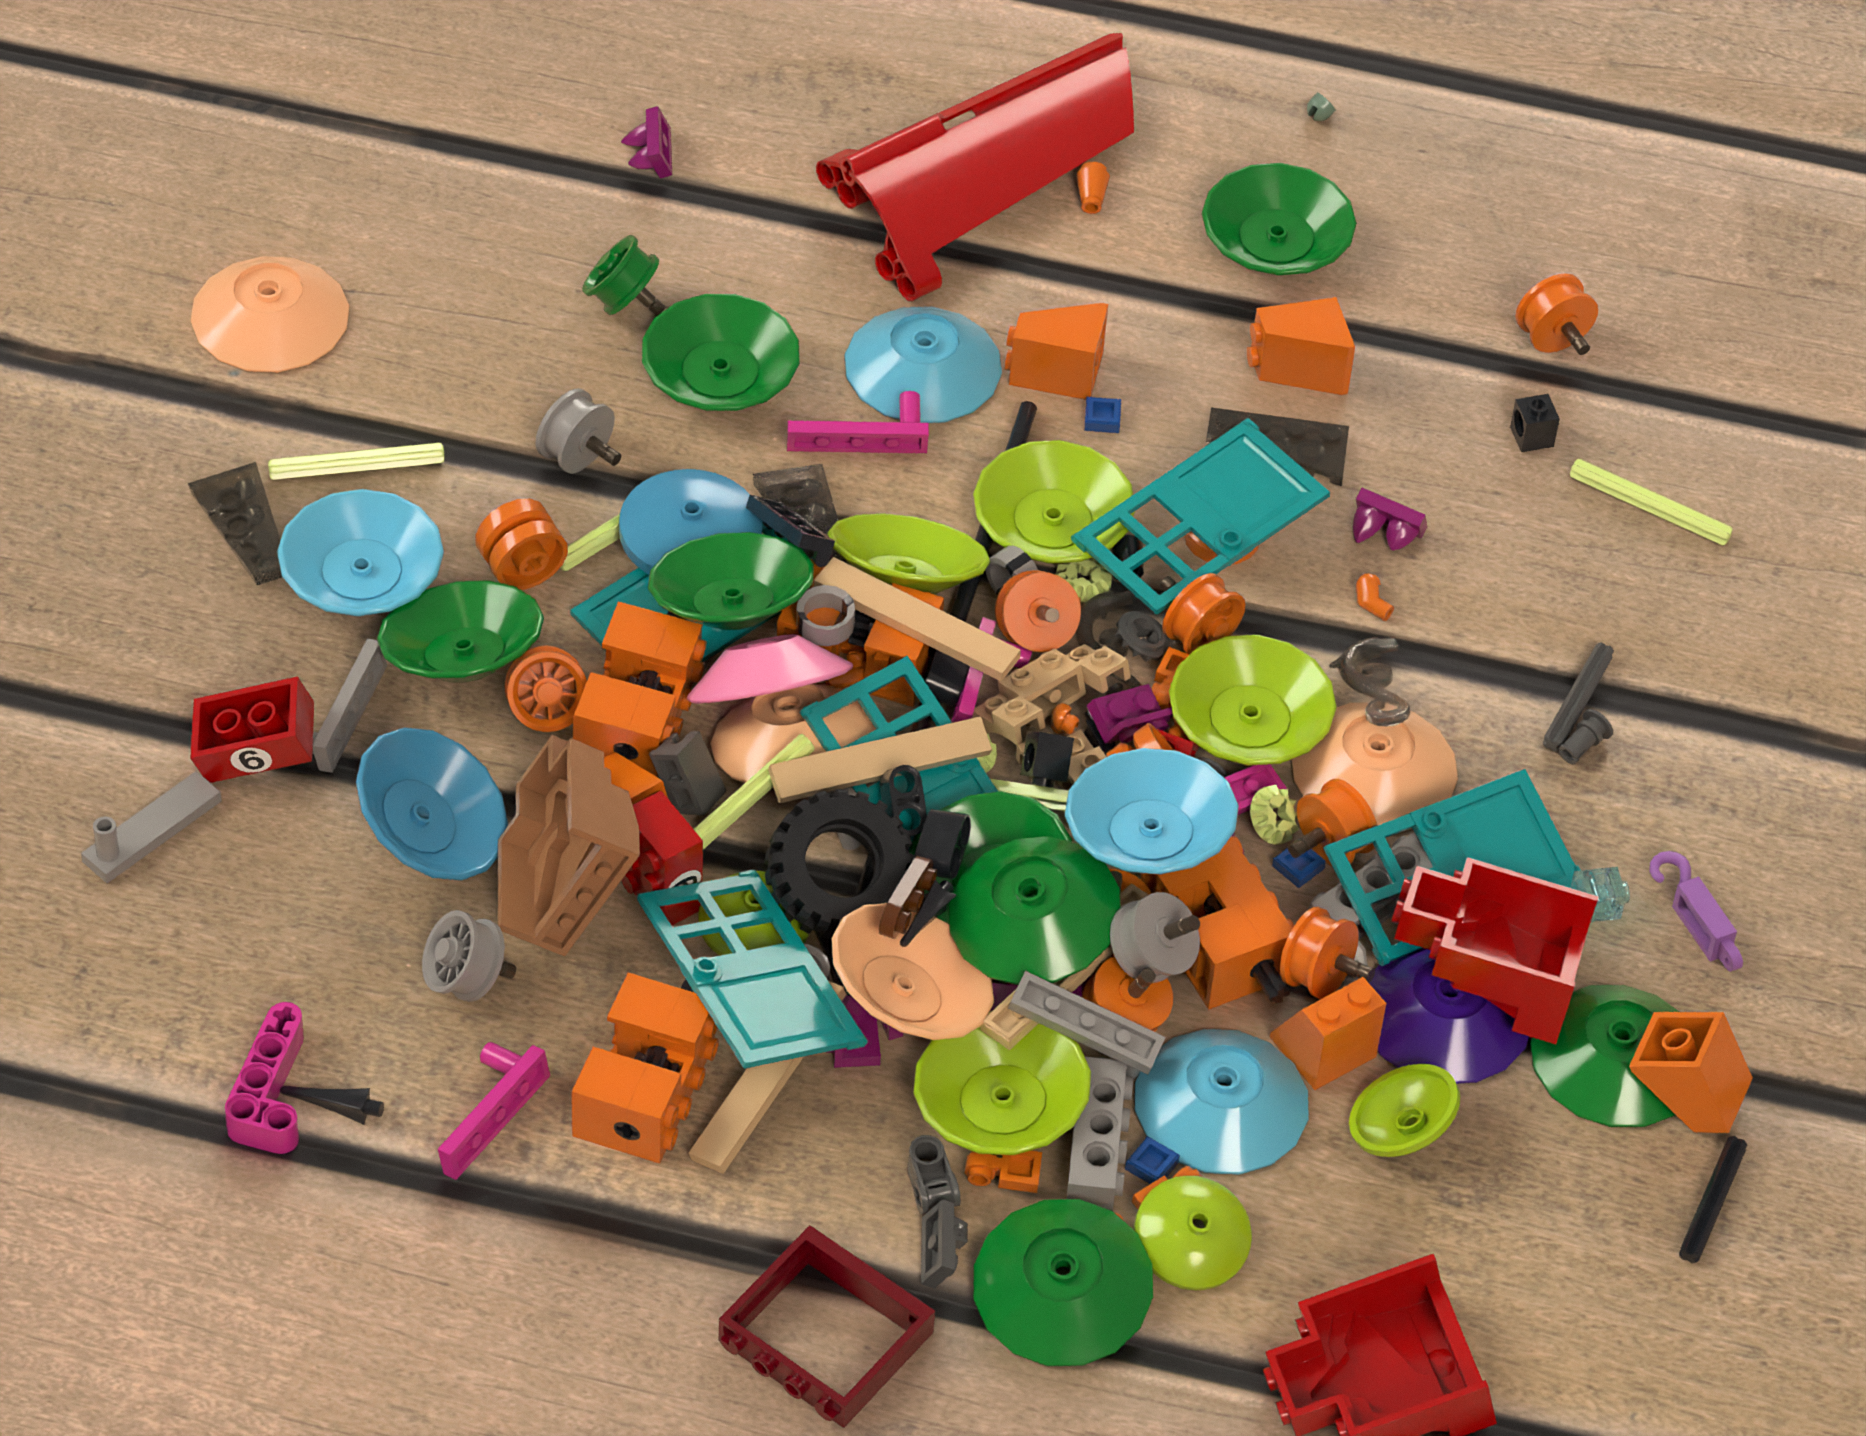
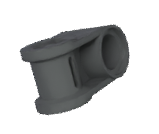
[907,1135,961,1214]

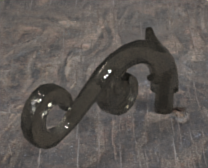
[1075,590,1142,696]
[1329,636,1410,727]

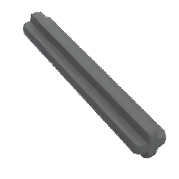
[1543,643,1614,752]

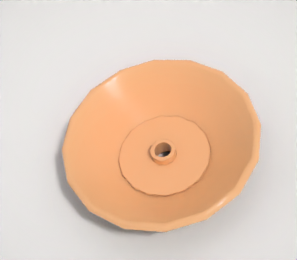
[191,256,350,373]
[710,683,876,788]
[1291,702,1458,833]
[831,903,994,1040]

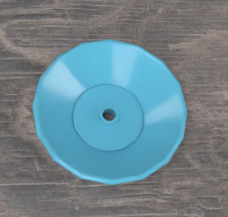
[844,306,1002,423]
[277,489,444,616]
[1065,748,1239,875]
[1135,1029,1309,1175]

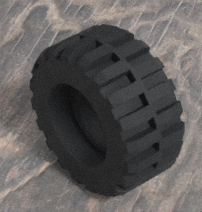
[764,789,915,940]

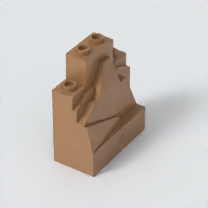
[498,735,640,956]

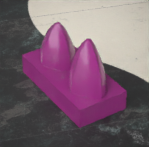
[621,106,673,179]
[1353,487,1428,551]

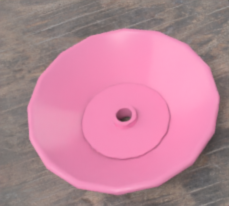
[687,634,853,704]

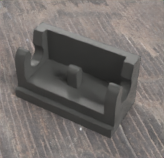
[649,731,727,816]

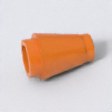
[1076,162,1110,214]

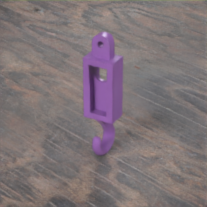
[1649,851,1743,972]

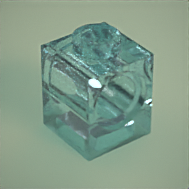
[1570,867,1630,922]

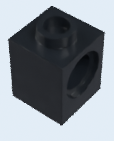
[1510,394,1560,452]
[1020,731,1074,788]

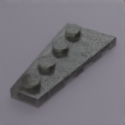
[1206,407,1349,486]
[188,462,282,585]
[753,464,848,564]

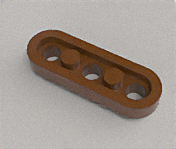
[879,855,937,939]

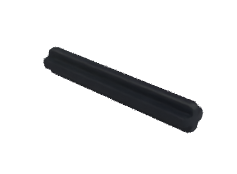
[1679,1136,1747,1263]

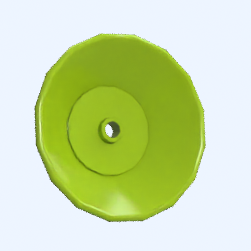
[973,440,1135,564]
[827,513,990,595]
[1169,635,1337,766]
[913,1011,1091,1155]

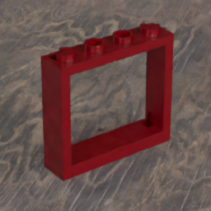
[718,1225,935,1428]

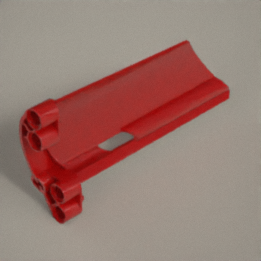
[816,33,1134,301]

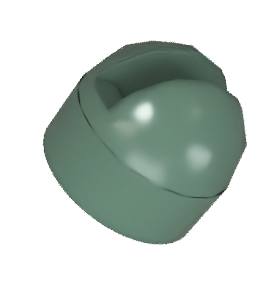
[1307,92,1336,121]

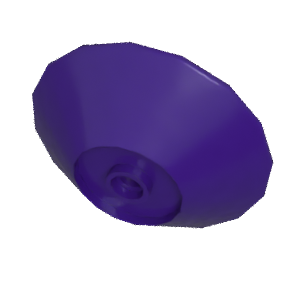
[1369,948,1529,1084]

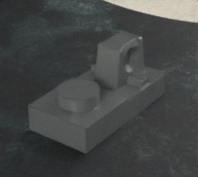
[921,1199,968,1289]

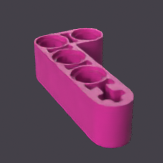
[225,1002,304,1154]

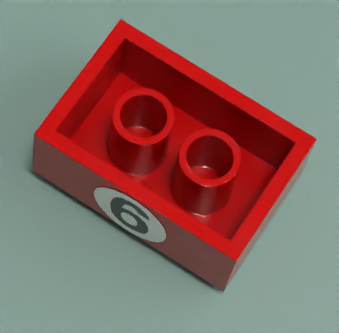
[190,676,314,783]
[621,791,703,925]

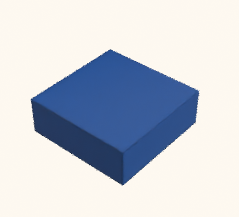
[1084,397,1121,433]
[1272,839,1326,888]
[1125,1136,1180,1184]

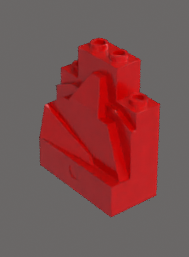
[1391,857,1598,1044]
[1262,1253,1497,1436]

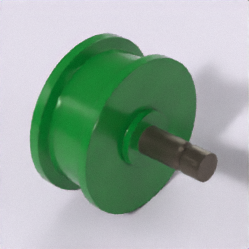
[582,235,665,316]

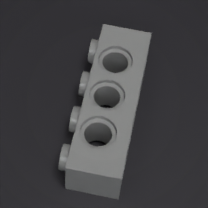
[1309,832,1433,940]
[1067,1057,1133,1211]

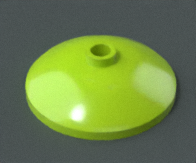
[698,871,809,956]
[1349,1064,1461,1157]
[1134,1176,1252,1291]

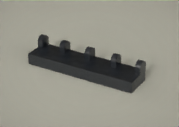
[746,495,835,567]

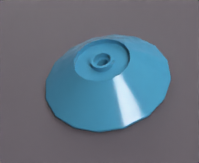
[356,727,508,881]

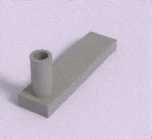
[312,639,387,773]
[81,771,222,883]
[1008,971,1166,1080]

